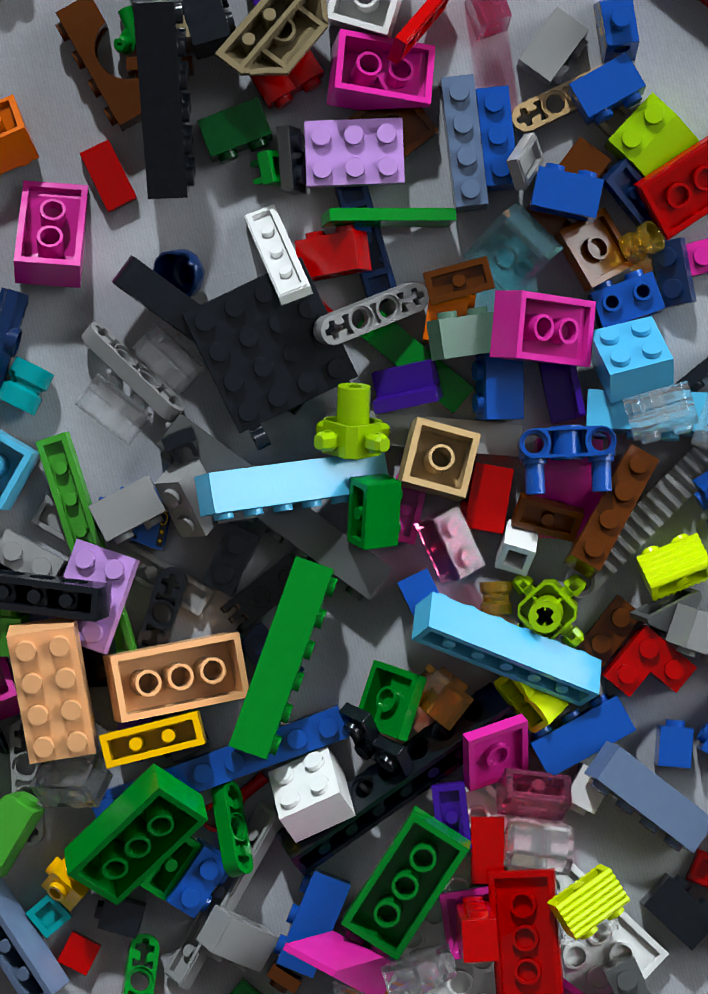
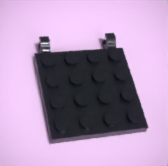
[181,257,358,450]

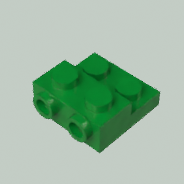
[358,660,427,742]

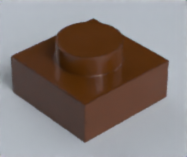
[267,960,302,994]

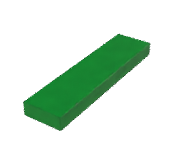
[321,208,457,228]
[356,309,474,414]

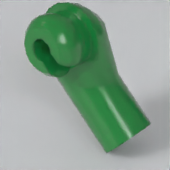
[114,6,136,55]

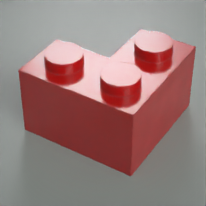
[601,625,697,697]

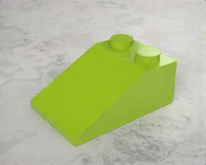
[604,92,699,178]

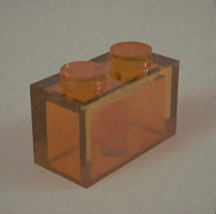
[419,664,474,731]

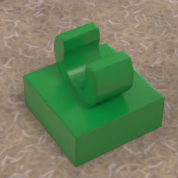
[250,150,281,187]

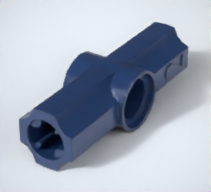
[0,288,30,388]

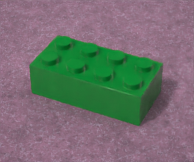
[64,763,208,905]
[341,806,471,961]

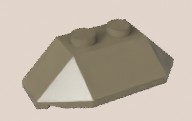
[215,0,329,76]

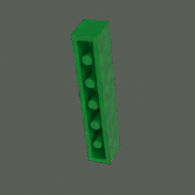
[228,556,338,760]

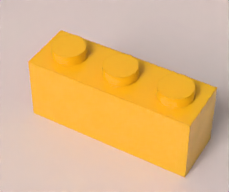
[99,710,207,769]

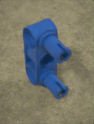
[517,425,617,495]

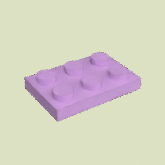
[304,118,405,188]
[49,539,140,654]

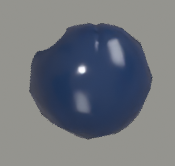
[153,249,205,297]

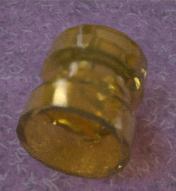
[619,221,665,265]
[479,581,513,615]

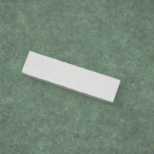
[244,204,313,305]

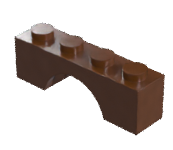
[55,0,142,132]
[563,444,659,579]

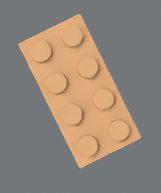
[6,617,98,764]
[103,631,249,723]

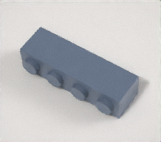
[440,74,489,213]
[584,741,708,853]
[0,877,70,994]

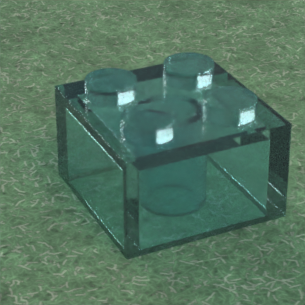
[464,202,564,290]

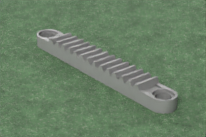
[564,442,708,599]

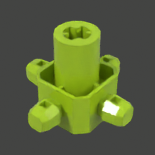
[314,383,390,460]
[512,574,586,648]

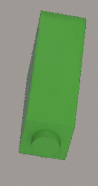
[0,791,46,878]

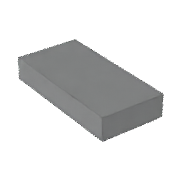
[506,132,544,191]

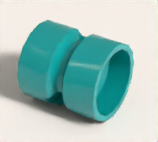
[0,356,55,416]

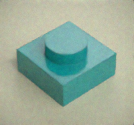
[25,894,73,939]

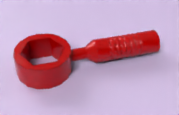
[203,771,269,832]

